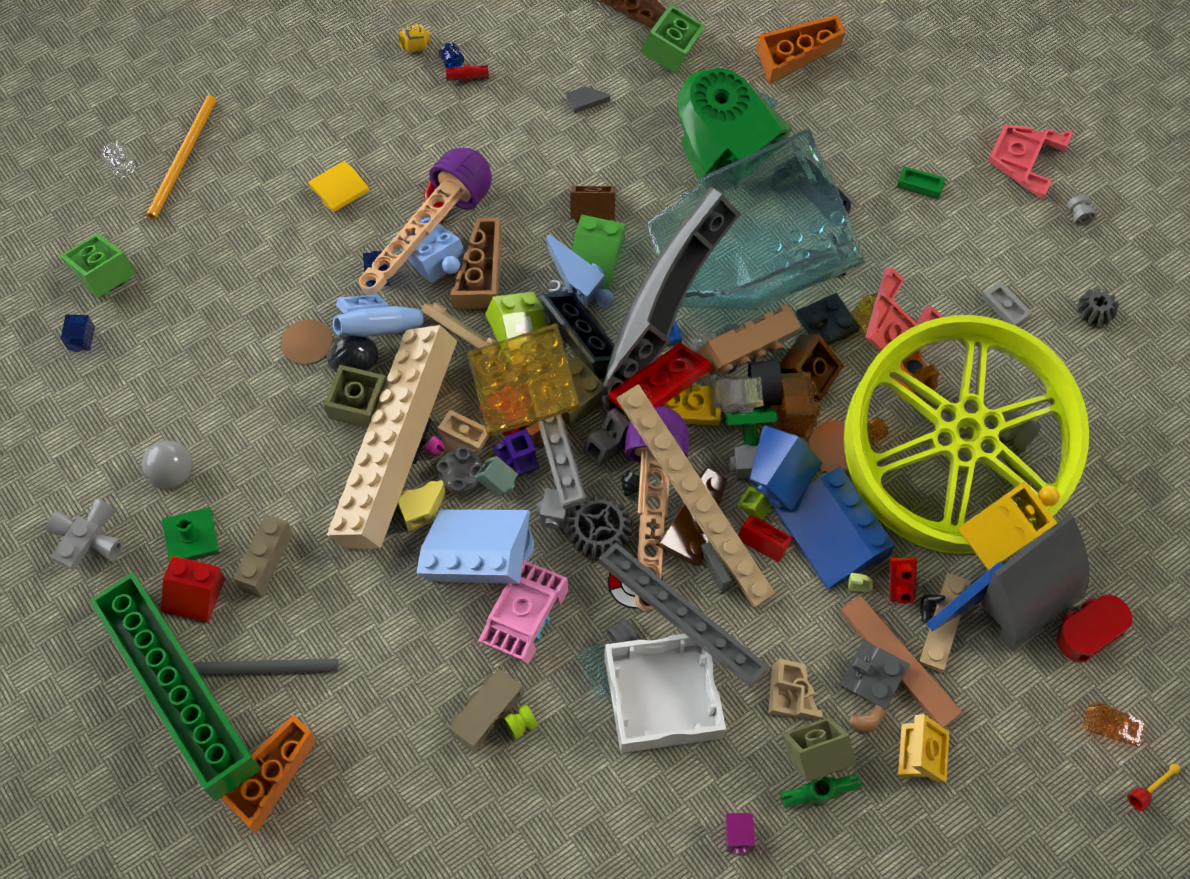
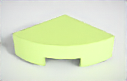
[848,573,873,592]

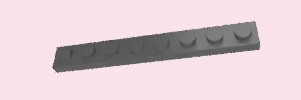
[599,543,769,688]

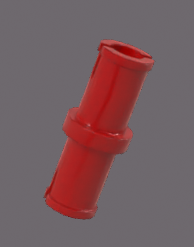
[445,64,489,82]

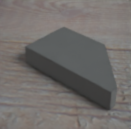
[566,86,610,113]
[701,542,731,593]

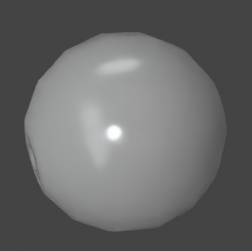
[142,440,193,489]

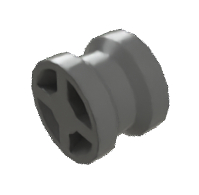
[606,618,638,643]

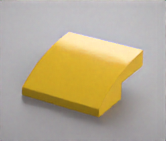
[308,161,370,213]

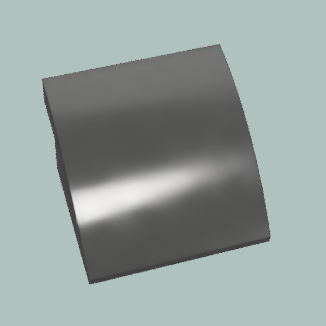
[981,514,1090,651]

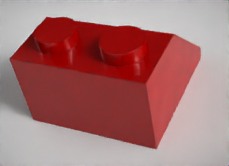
[160,556,225,623]

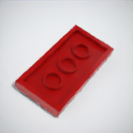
[608,342,712,411]

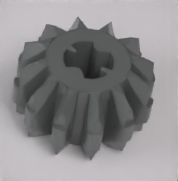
[1077,287,1119,328]

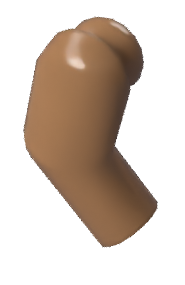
[849,705,887,732]

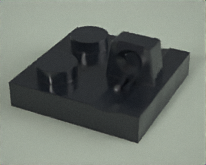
[796,293,860,346]

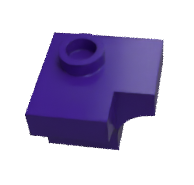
[493,429,540,477]

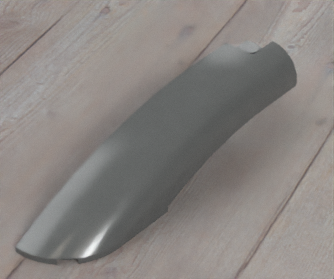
[602,187,741,411]

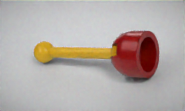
[1127,764,1181,812]

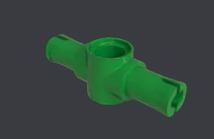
[780,773,862,809]

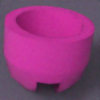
[424,436,444,457]

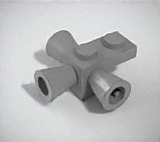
[46,499,124,571]

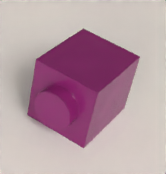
[724,813,755,856]

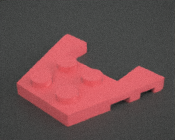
[988,125,1073,200]
[865,267,943,352]

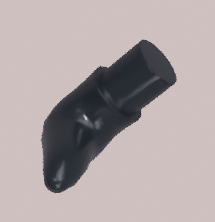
[920,594,946,623]

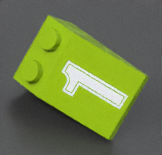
[485,291,554,368]

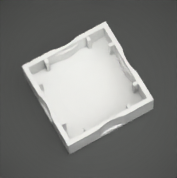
[604,634,726,753]

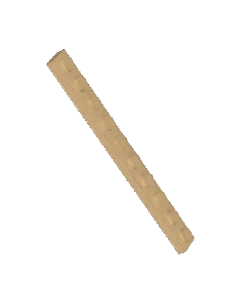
[617,384,775,607]

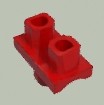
[889,557,917,604]

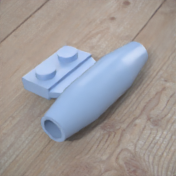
[333,294,424,337]

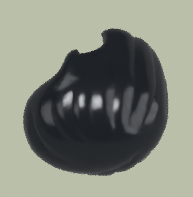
[327,335,379,373]

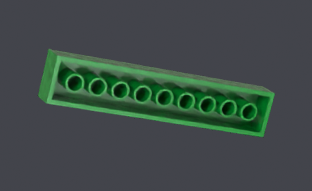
[89,572,261,802]

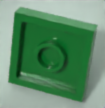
[723,407,777,446]
[162,507,220,562]

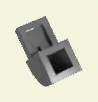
[582,408,630,466]

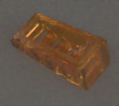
[1083,701,1144,747]

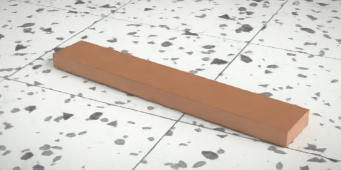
[840,596,962,728]

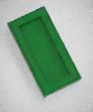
[897,166,946,199]

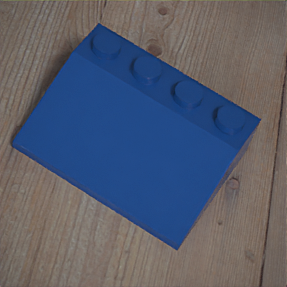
[775,467,895,590]

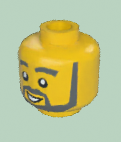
[399,24,430,53]

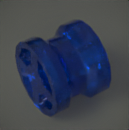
[439,42,464,68]

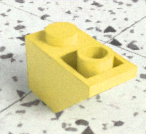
[398,480,446,532]

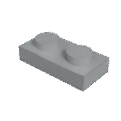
[982,282,1032,326]

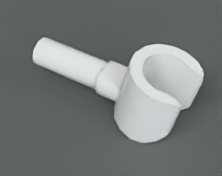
[549,280,569,294]

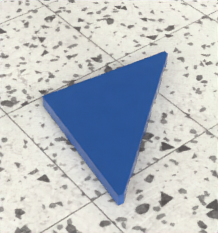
[927,561,1008,631]

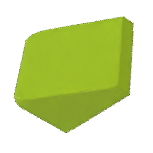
[737,486,772,520]

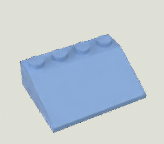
[417,510,530,584]

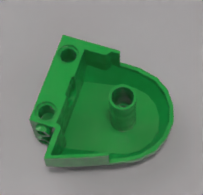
[677,68,792,184]

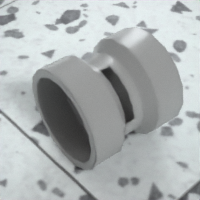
[1067,194,1097,226]

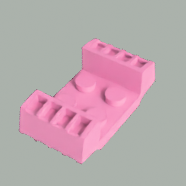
[478,560,569,664]

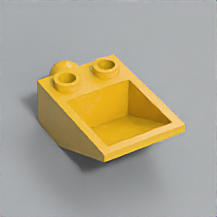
[957,481,1060,570]

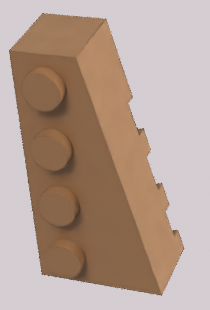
[450,218,503,310]
[697,304,802,376]

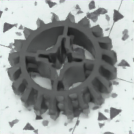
[566,495,632,560]

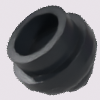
[621,470,640,496]

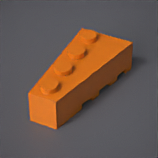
[756,15,845,84]
[220,714,316,835]

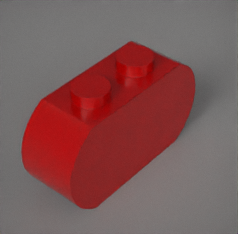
[1056,594,1132,663]

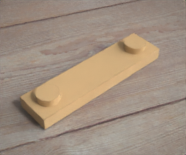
[421,302,504,358]
[919,573,971,673]

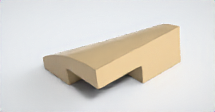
[768,658,823,719]

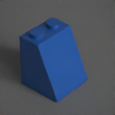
[750,426,823,511]

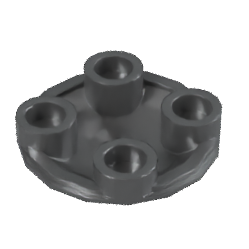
[436,447,483,494]

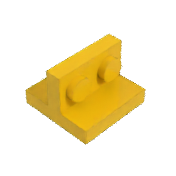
[898,714,949,783]

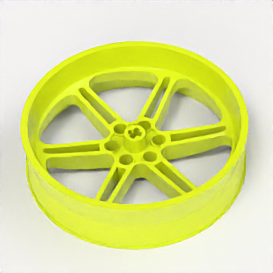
[844,315,1089,554]

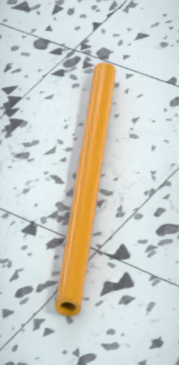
[146,95,217,220]

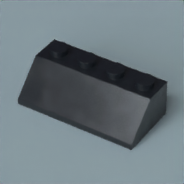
[540,293,615,379]

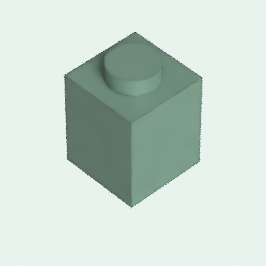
[474,456,518,496]

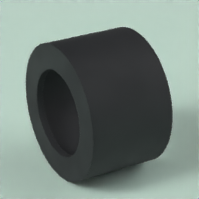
[748,360,782,407]

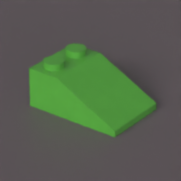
[640,4,706,73]
[572,215,625,290]
[60,233,136,298]

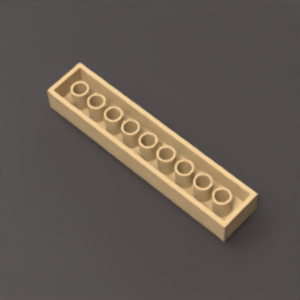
[327,325,457,549]

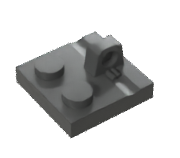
[839,640,910,710]

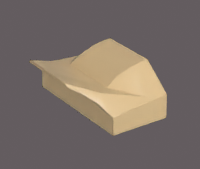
[438,410,491,453]

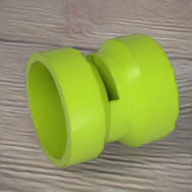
[503,704,539,740]

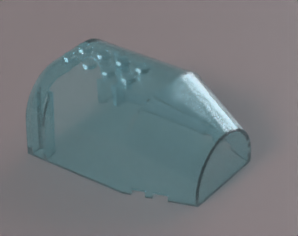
[646,128,866,310]

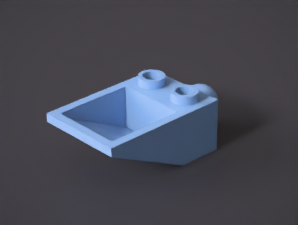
[392,217,465,283]
[546,234,614,308]

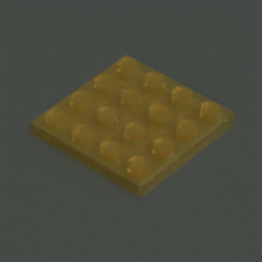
[467,323,581,437]

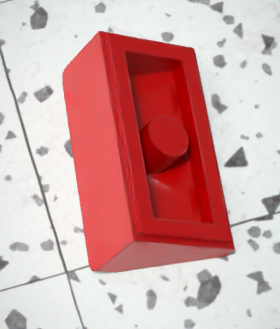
[738,515,794,562]

